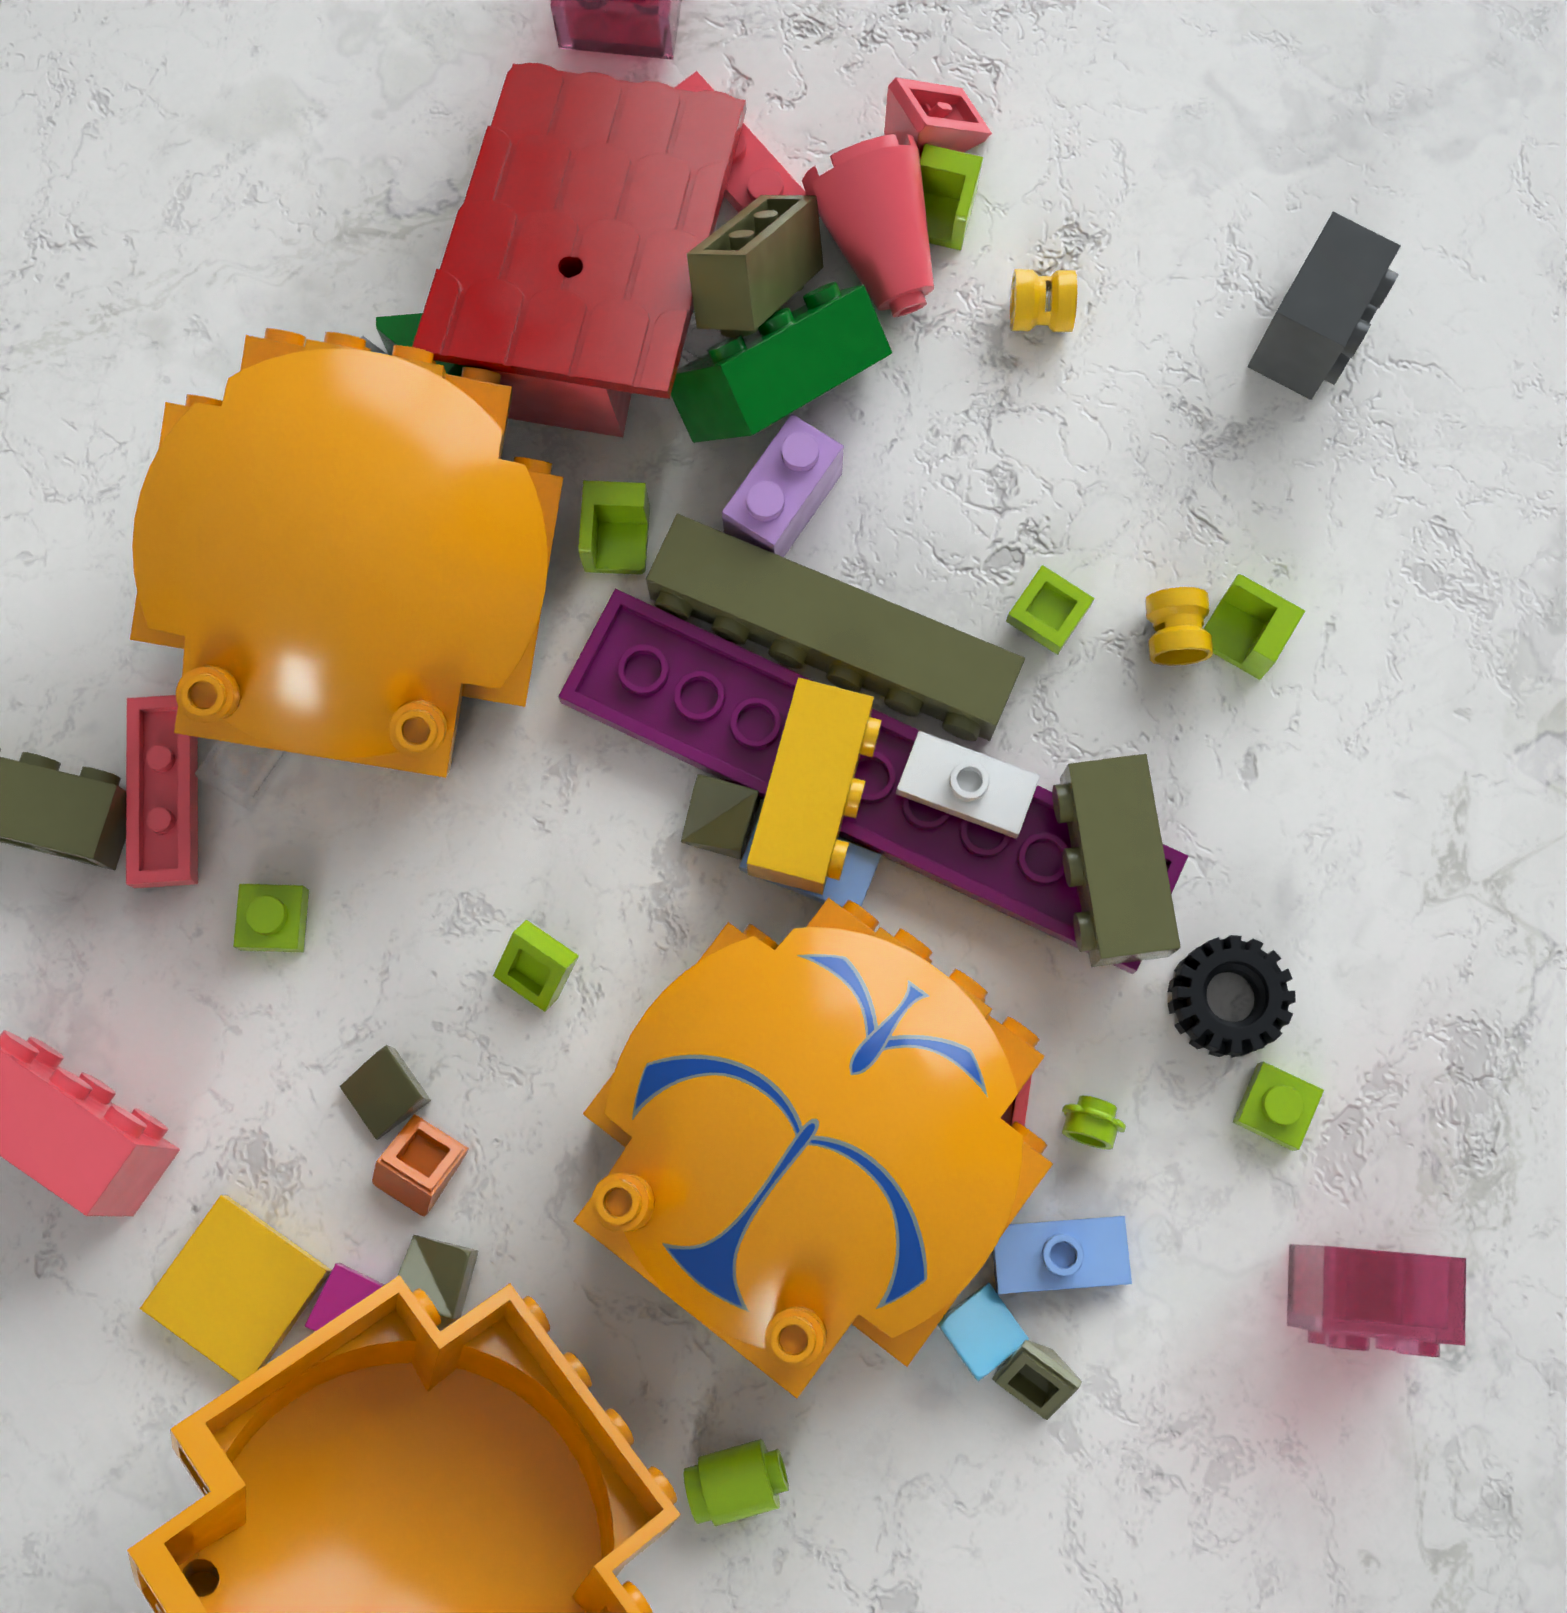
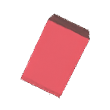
[884,77,992,159]

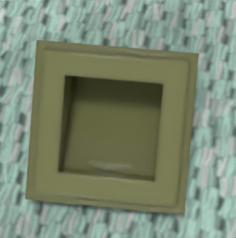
[339,1045,431,1140]

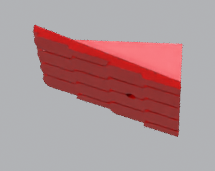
[412,63,747,438]

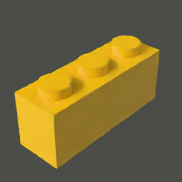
[746,677,882,895]

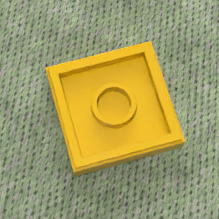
[139,1195,332,1382]

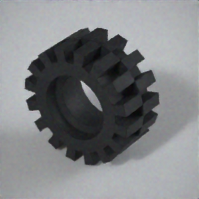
[1167,935,1296,1058]

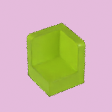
[920,144,983,251]
[578,480,650,574]
[1204,574,1305,680]

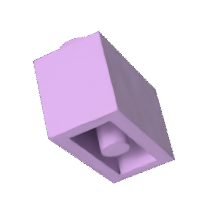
[722,413,844,557]

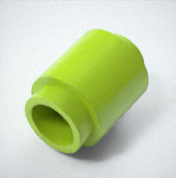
[683,1439,789,1526]

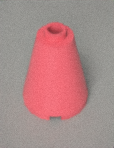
[802,134,934,317]

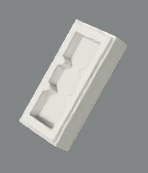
[896,731,1041,839]

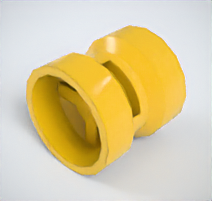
[1010,269,1077,332]
[1145,587,1213,666]

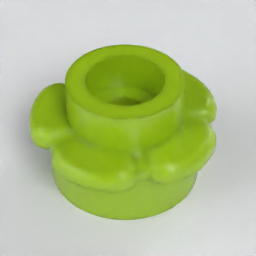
[1062,1095,1126,1150]

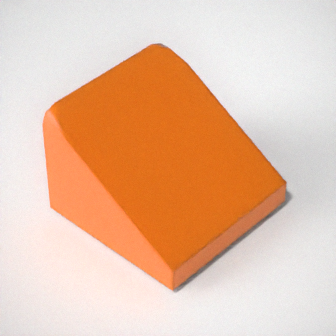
[372,1114,469,1216]

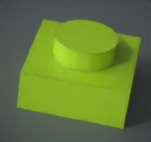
[1006,565,1095,655]
[233,884,309,953]
[493,920,579,1012]
[1232,1061,1324,1151]

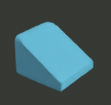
[938,1282,1029,1381]

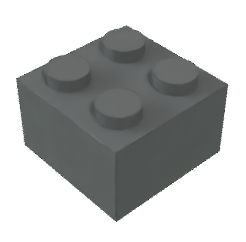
[1247,211,1401,400]

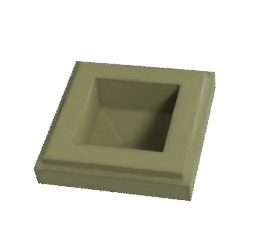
[992,1340,1082,1420]

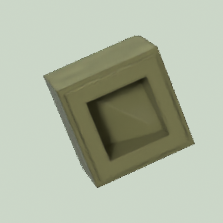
[681,774,759,860]
[398,1235,479,1319]

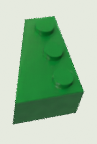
[671,281,892,443]

